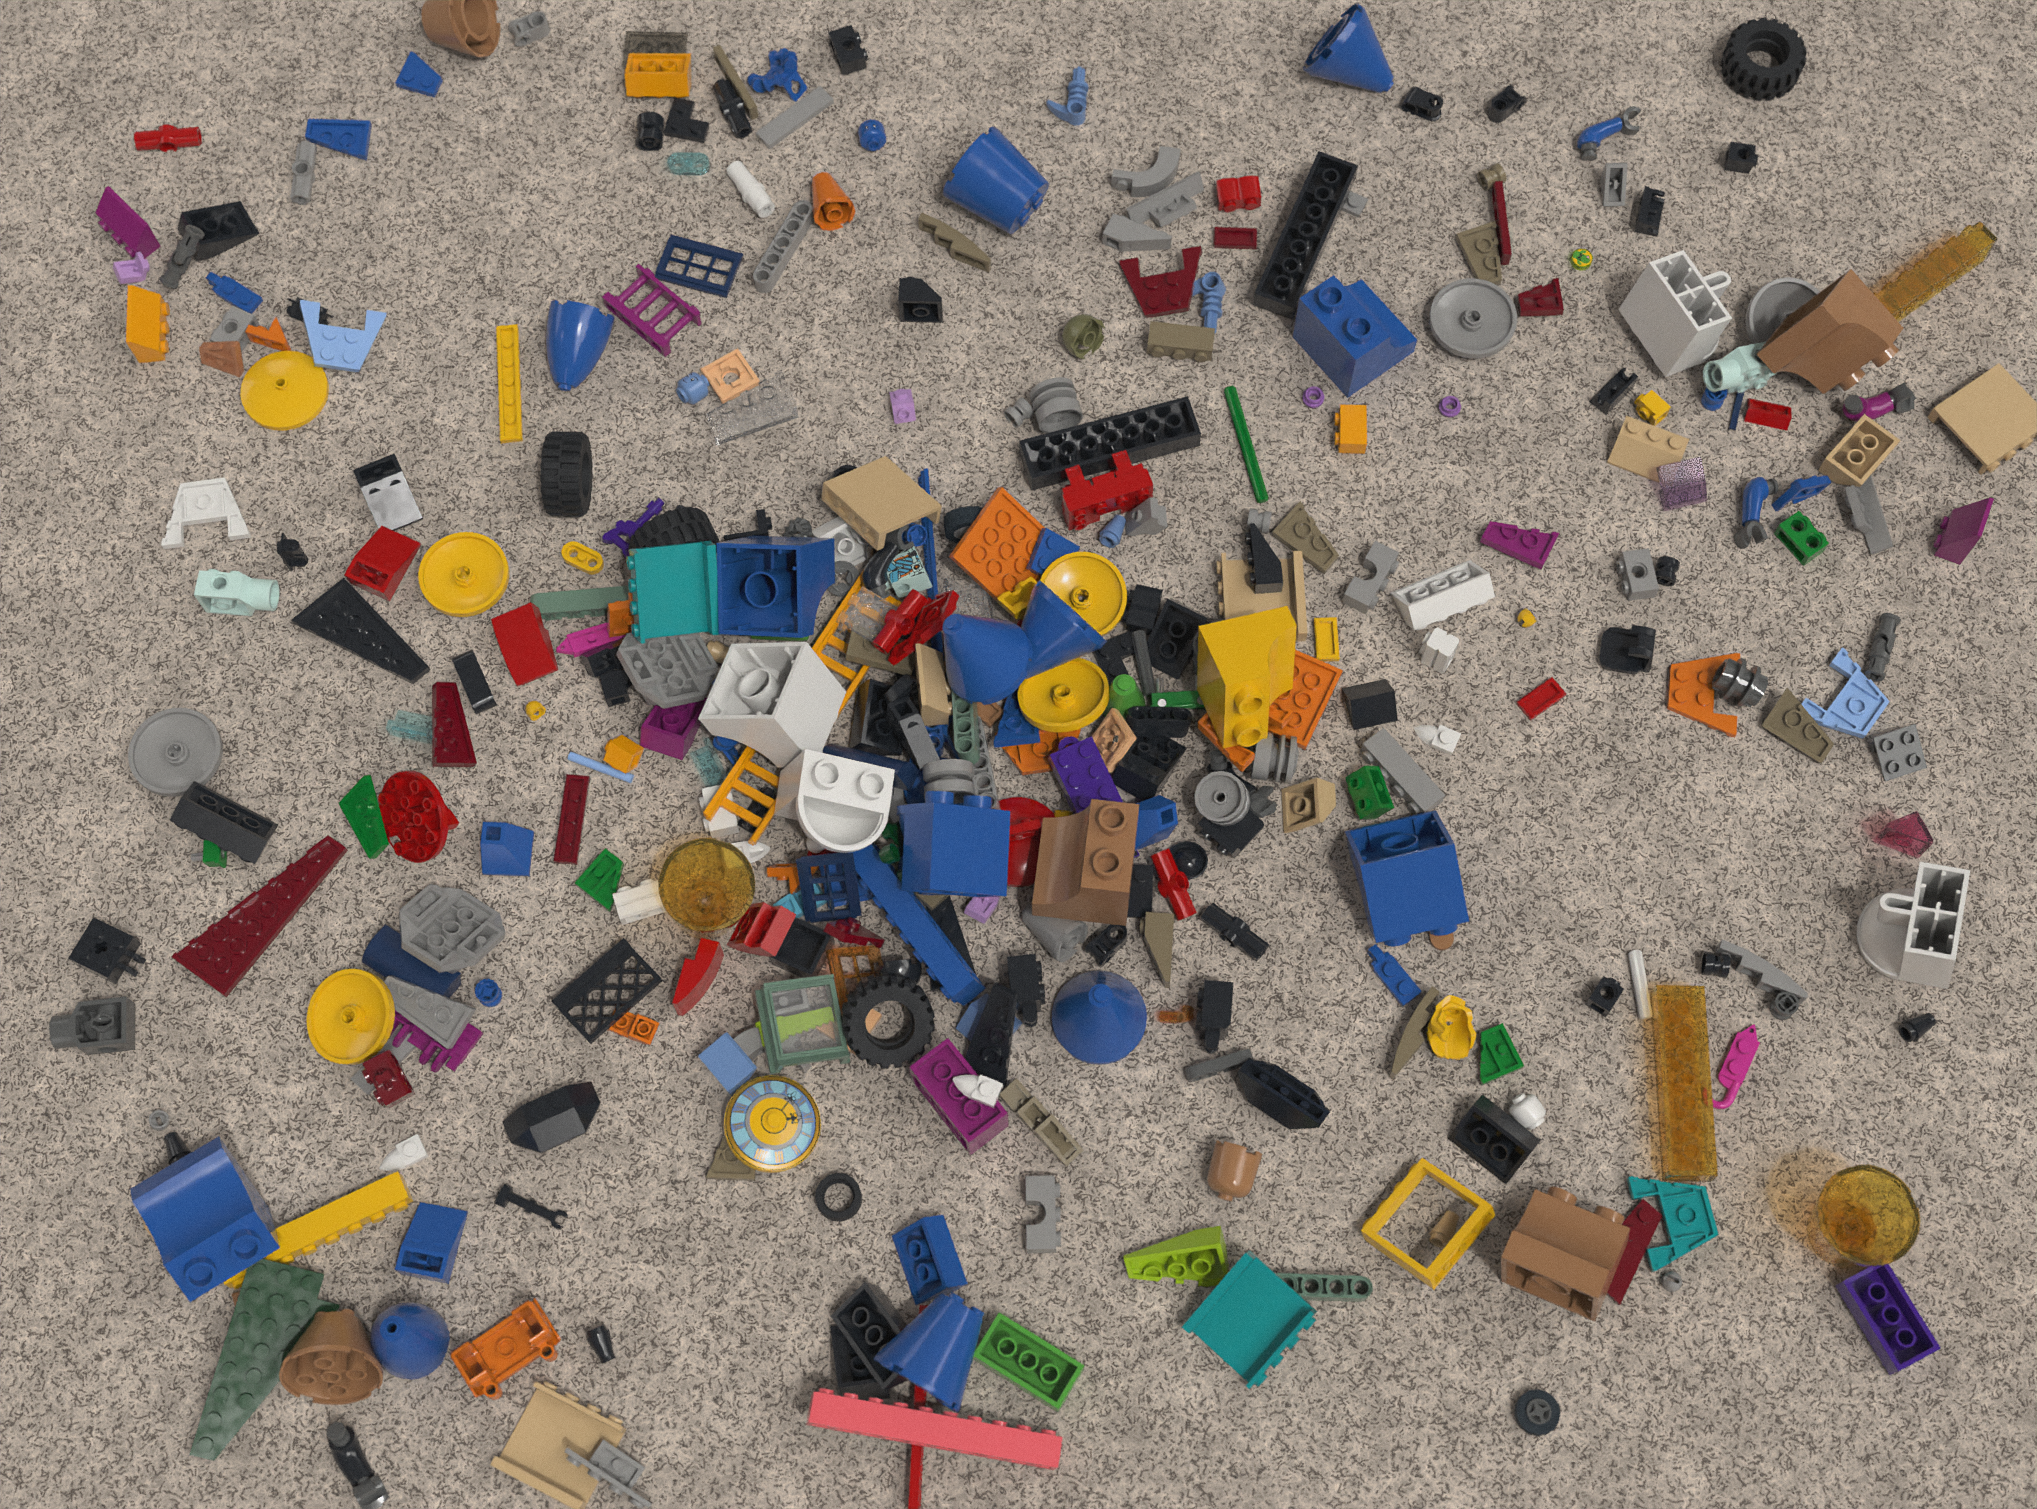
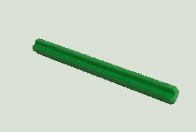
[1224,385,1268,503]

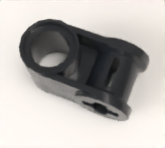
[1487,84,1527,123]
[1401,87,1443,122]
[1084,924,1128,967]

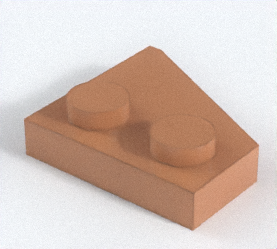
[199,341,244,377]

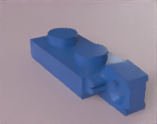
[205,272,263,314]
[1367,944,1422,1007]

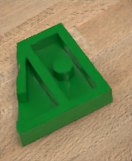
[1480,1023,1524,1086]

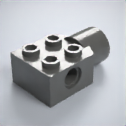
[49,997,135,1055]

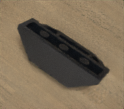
[1237,1057,1330,1130]
[502,1082,601,1154]

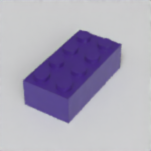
[1835,1259,1941,1376]

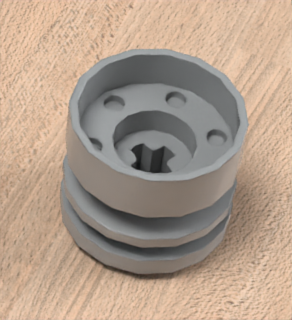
[1029,377,1083,433]
[1251,733,1299,784]

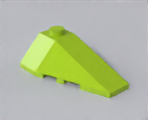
[1123,1226,1230,1287]

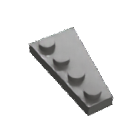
[384,975,476,1049]

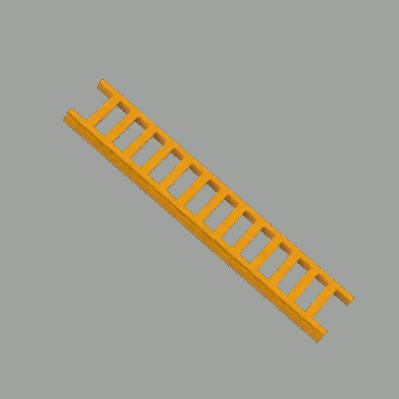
[703,568,902,846]

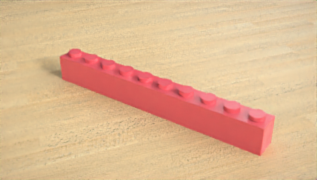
[806,1388,1063,1470]

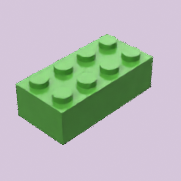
[973,1312,1085,1413]

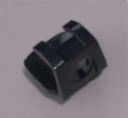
[1599,625,1656,674]

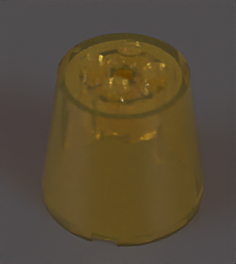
[658,838,755,940]
[1806,1165,1920,1269]

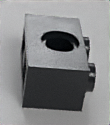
[828,25,868,76]

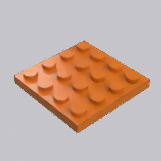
[949,487,1045,601]
[1268,650,1343,750]

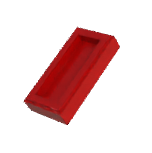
[1516,677,1567,721]

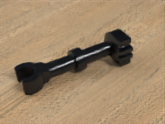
[495,1184,568,1230]

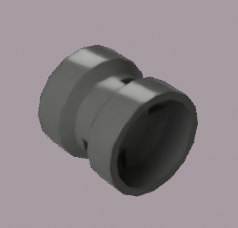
[1769,992,1799,1020]

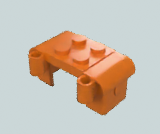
[450,1298,561,1400]

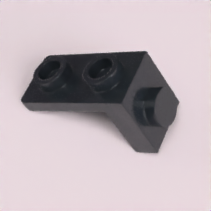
[724,509,773,541]

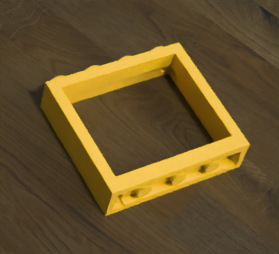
[1361,1158,1495,1290]

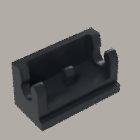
[1634,186,1665,237]
[1589,367,1638,415]

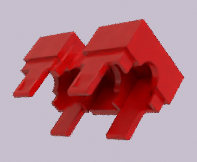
[1062,450,1154,531]

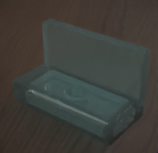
[386,710,432,744]
[690,737,727,788]

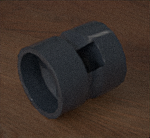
[636,111,664,151]

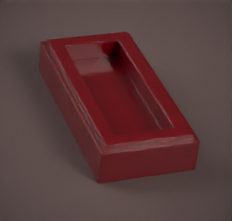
[1214,227,1257,250]

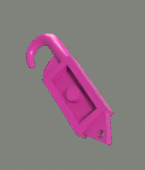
[556,622,626,658]
[1705,1024,1760,1109]

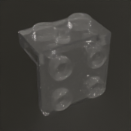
[943,577,994,618]
[836,586,898,642]

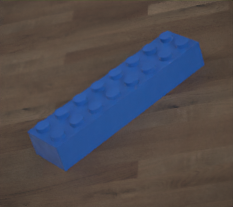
[849,843,986,1006]

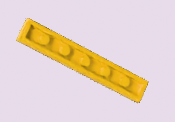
[496,324,523,443]

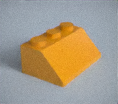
[624,53,691,98]
[126,285,170,363]

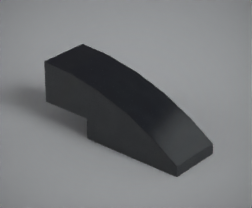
[581,637,625,678]

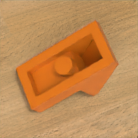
[245,317,291,351]
[767,863,819,894]

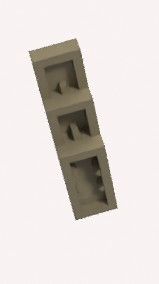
[918,213,991,272]
[1389,986,1440,1080]
[999,1078,1084,1167]

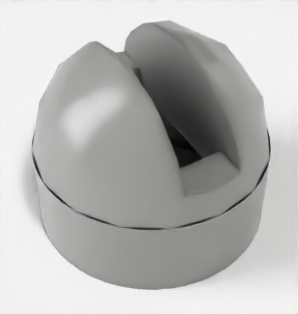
[149,1110,169,1131]
[1661,1271,1682,1292]

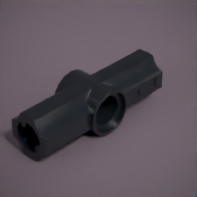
[712,79,753,139]
[1200,903,1269,962]

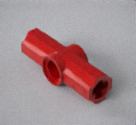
[134,124,202,152]
[871,589,928,655]
[1150,848,1197,921]

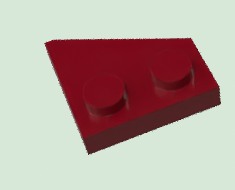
[1517,278,1564,317]
[824,917,885,948]

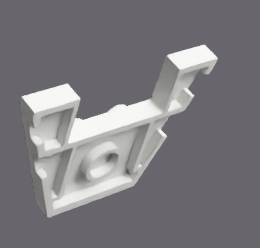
[161,478,251,549]

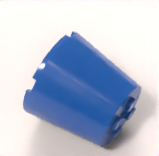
[943,126,1049,235]

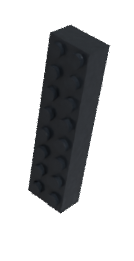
[1253,151,1358,320]
[1019,396,1201,490]

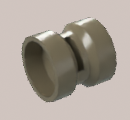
[1477,163,1507,191]

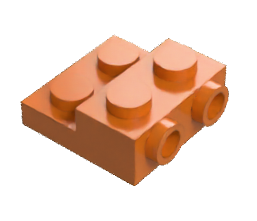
[607,592,634,638]

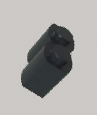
[1122,584,1163,636]

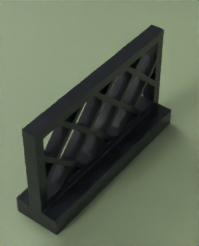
[552,938,663,1044]

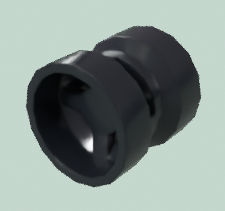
[1655,556,1680,587]
[1701,951,1730,978]

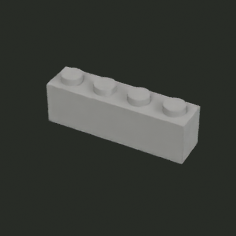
[1361,728,1445,815]

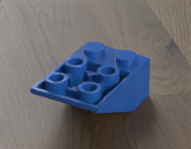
[395,1202,468,1284]

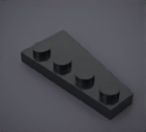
[927,896,977,992]
[965,982,1018,1088]

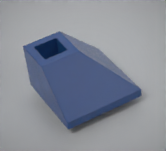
[1135,795,1178,851]
[480,822,534,876]

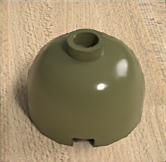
[1062,314,1105,359]

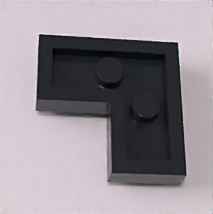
[664,97,710,143]
[1093,630,1135,685]

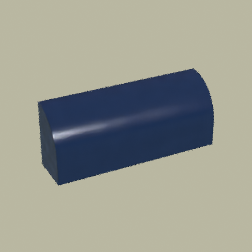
[823,743,919,791]
[362,924,461,998]

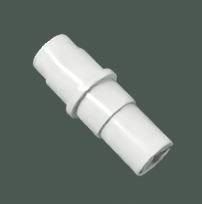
[726,161,775,218]

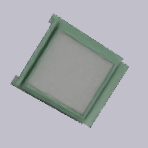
[755,974,851,1074]

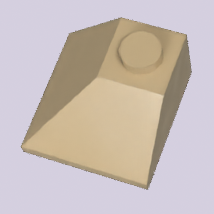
[1281,778,1336,833]

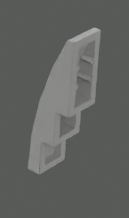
[1715,939,1808,1004]

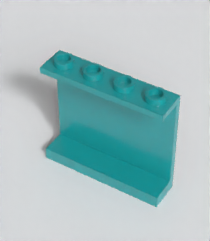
[626,541,720,644]
[1182,1250,1318,1389]

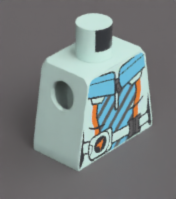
[885,546,933,598]

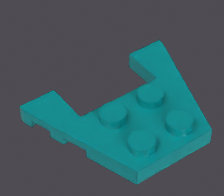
[1627,1176,1719,1273]

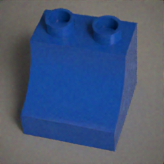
[1293,275,1417,398]
[717,536,835,638]
[1345,810,1469,946]
[130,1136,280,1302]

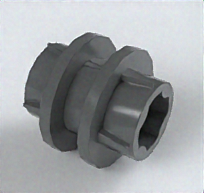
[1712,658,1768,708]

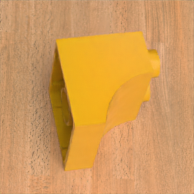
[1197,606,1297,748]

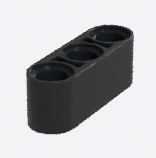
[451,649,497,714]
[1125,706,1192,738]

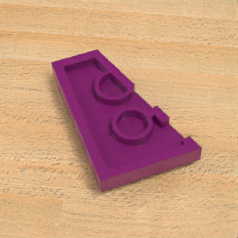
[1480,521,1559,570]

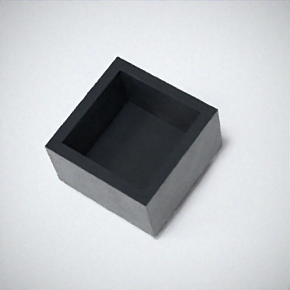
[769,917,835,978]

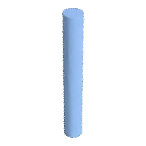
[568,752,634,783]

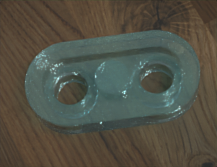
[667,152,710,175]

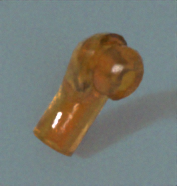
[1159,1005,1194,1024]

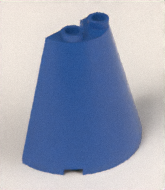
[873,1292,984,1413]

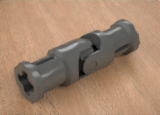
[159,225,205,289]
[1864,613,1901,682]

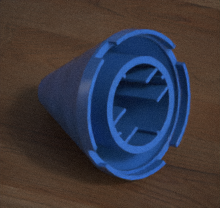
[1303,2,1394,93]
[1021,580,1107,679]
[943,614,1033,705]
[1052,971,1147,1065]

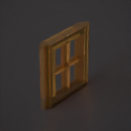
[826,946,883,1005]

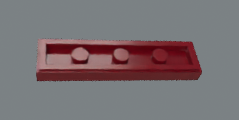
[1491,181,1512,265]
[554,774,590,865]

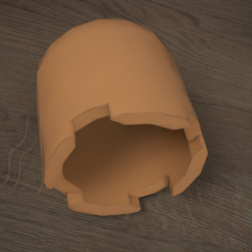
[1207,1140,1263,1202]

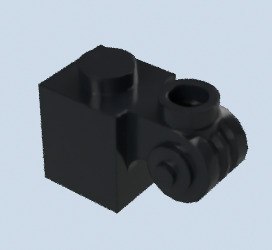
[599,669,633,707]

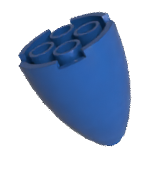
[546,300,615,392]
[370,1302,450,1380]

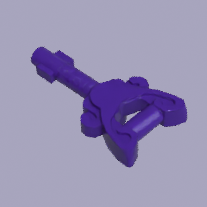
[602,498,665,559]

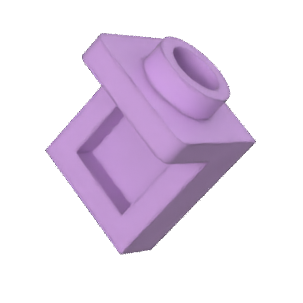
[113,252,149,284]
[889,389,916,424]
[964,897,1000,924]

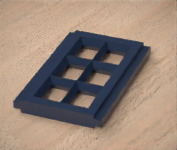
[655,234,744,298]
[796,853,862,923]

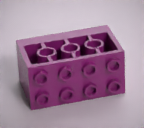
[909,1038,1009,1156]

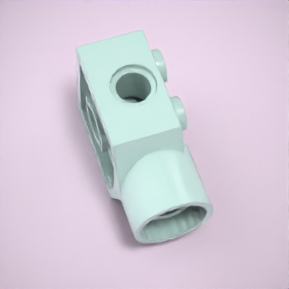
[1703,342,1776,393]
[194,569,279,616]

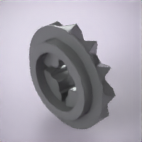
[782,517,812,537]
[827,561,859,596]

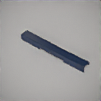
[1729,392,1745,431]

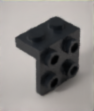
[1198,809,1264,859]

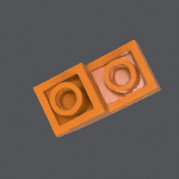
[608,1008,660,1045]

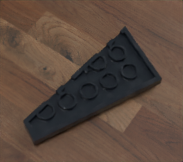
[291,578,431,684]

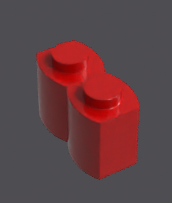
[1216,176,1262,213]

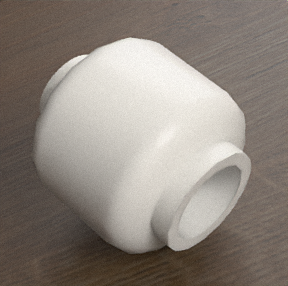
[1509,1093,1546,1130]

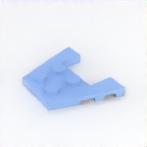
[300,300,386,372]
[1802,647,1890,739]

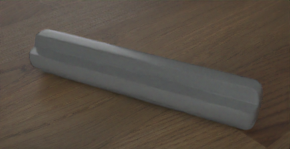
[1132,630,1156,697]

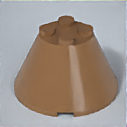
[279,1309,383,1405]

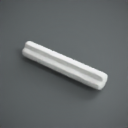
[1628,950,1653,1019]

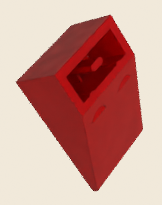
[344,526,421,602]

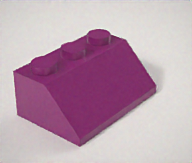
[95,186,161,259]

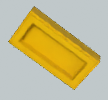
[1314,617,1340,662]

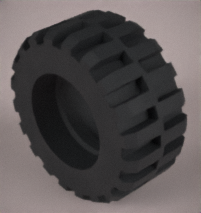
[1720,18,1807,101]
[540,431,593,517]
[629,507,719,553]
[841,972,935,1069]

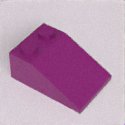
[1933,497,1994,565]
[640,697,707,760]

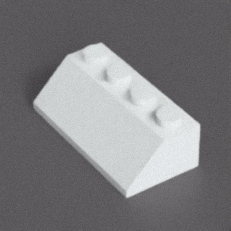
[812,516,910,576]
[1390,560,1495,630]

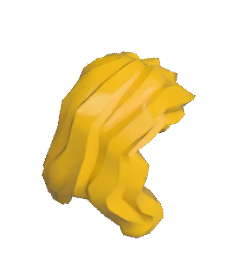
[1427,995,1476,1060]

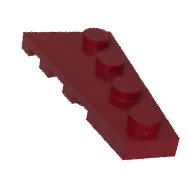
[432,682,477,767]
[1606,1199,1663,1305]

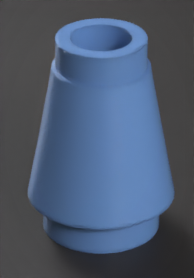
[1099,515,1126,548]

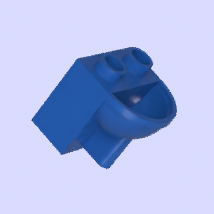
[896,791,1010,898]

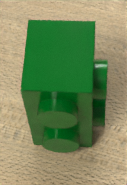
[1345,766,1394,820]

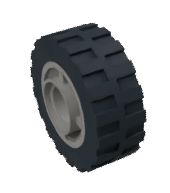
[943,506,984,543]

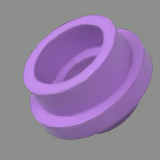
[1302,387,1324,408]
[1439,396,1461,417]

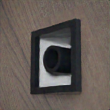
[1342,679,1398,731]

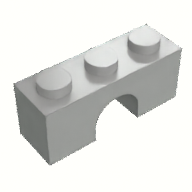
[1342,541,1400,614]
[1026,1176,1061,1254]

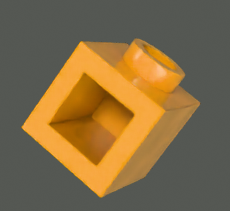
[603,735,644,774]

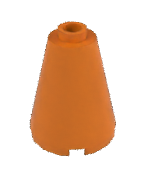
[812,172,855,231]

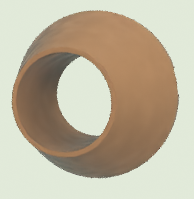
[421,0,501,57]

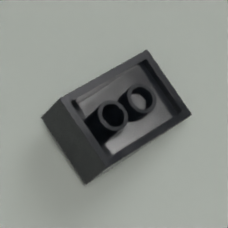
[177,201,259,261]
[1147,599,1213,680]
[830,1325,890,1401]

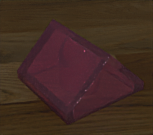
[1873,811,1934,858]

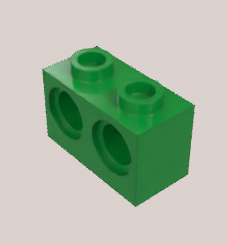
[1774,511,1829,566]

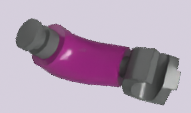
[1843,382,1916,422]

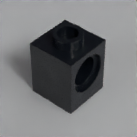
[1724,141,1758,174]
[1585,976,1624,1017]

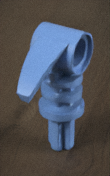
[1047,66,1089,126]
[1192,272,1226,333]

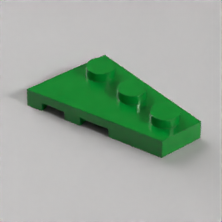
[338,775,389,859]

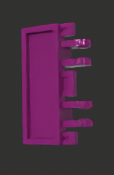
[390,1010,483,1073]

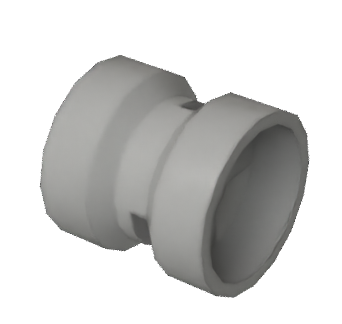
[1004,397,1034,428]
[1246,508,1272,534]

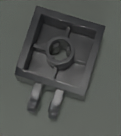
[68,917,146,984]
[1007,954,1045,1028]
[1195,980,1234,1055]

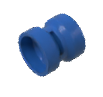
[1701,387,1727,411]
[902,522,928,547]
[475,979,502,1007]

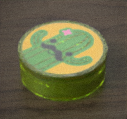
[1570,249,1593,271]

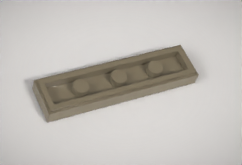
[713,45,759,120]

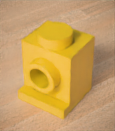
[1634,390,1671,426]

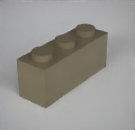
[1147,321,1215,362]

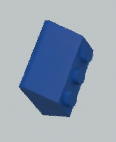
[892,1215,968,1305]

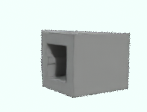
[1102,213,1172,252]

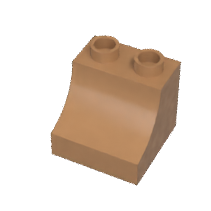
[1757,269,1904,394]
[1032,799,1139,926]
[1501,1186,1630,1322]

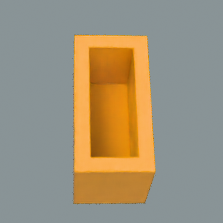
[1334,404,1367,454]

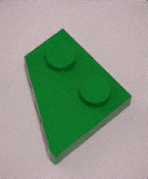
[575,848,624,912]

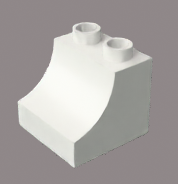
[698,642,846,767]

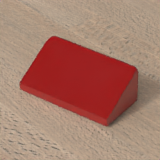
[1744,398,1792,431]

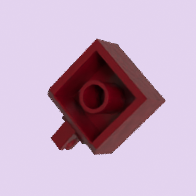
[362,1049,415,1109]

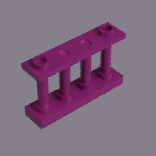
[602,263,702,357]

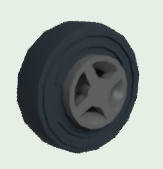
[1514,1389,1561,1436]

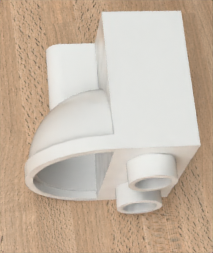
[1618,250,1732,377]
[774,749,895,853]
[1856,862,1970,989]

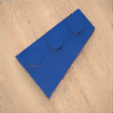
[305,119,372,161]
[994,688,1040,748]

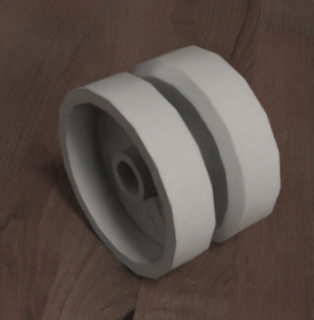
[923,759,975,804]
[1194,771,1251,826]

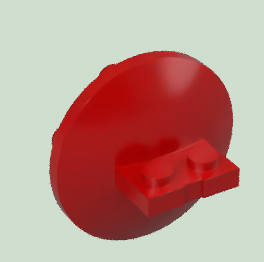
[378,770,460,863]
[999,797,1055,887]

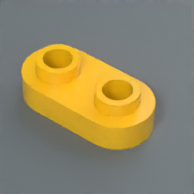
[561,541,604,575]

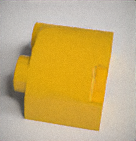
[997,577,1037,620]

